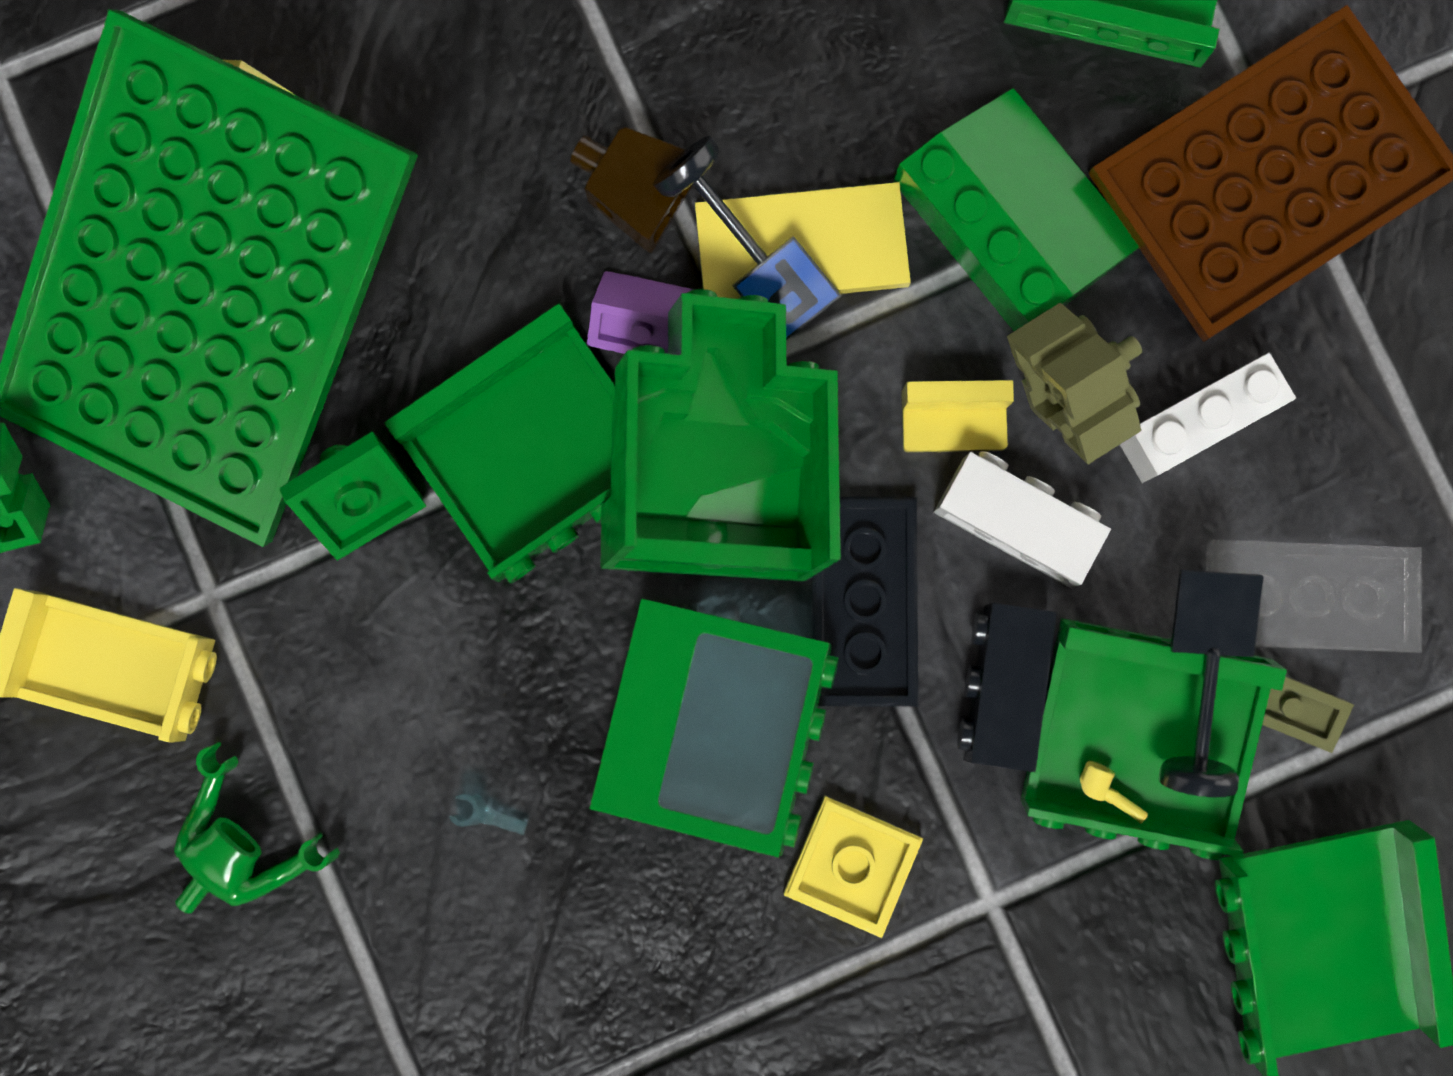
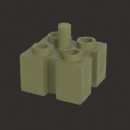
[1007,303,1142,464]

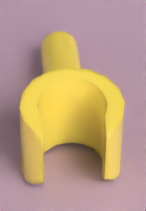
[1080,761,1148,824]

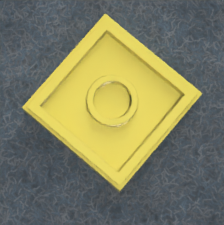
[783,795,923,938]

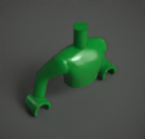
[174,742,340,914]

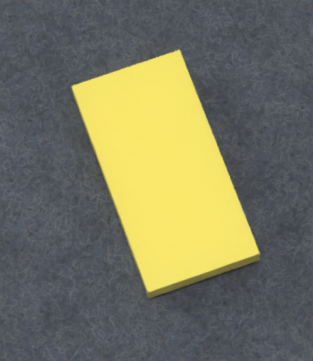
[695,182,911,299]

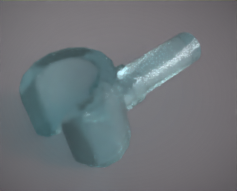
[449,794,527,835]

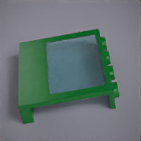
[589,598,839,858]

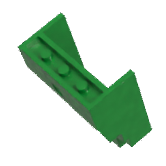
[600,289,841,581]

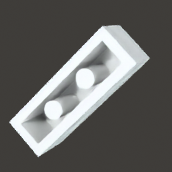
[1120,353,1297,483]
[933,451,1111,588]

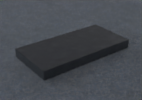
[812,497,919,707]

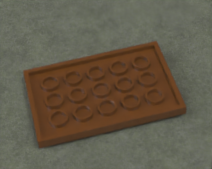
[1088,5,1453,343]

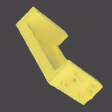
[0,588,217,743]

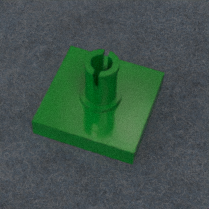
[279,431,427,561]

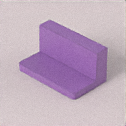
[587,271,694,354]

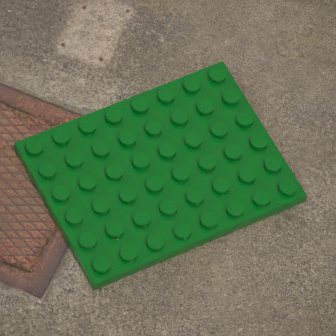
[0,10,418,547]

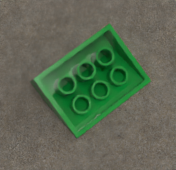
[893,88,1139,331]

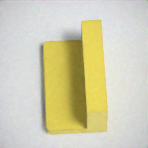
[902,380,1014,452]

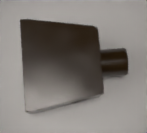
[570,127,693,254]

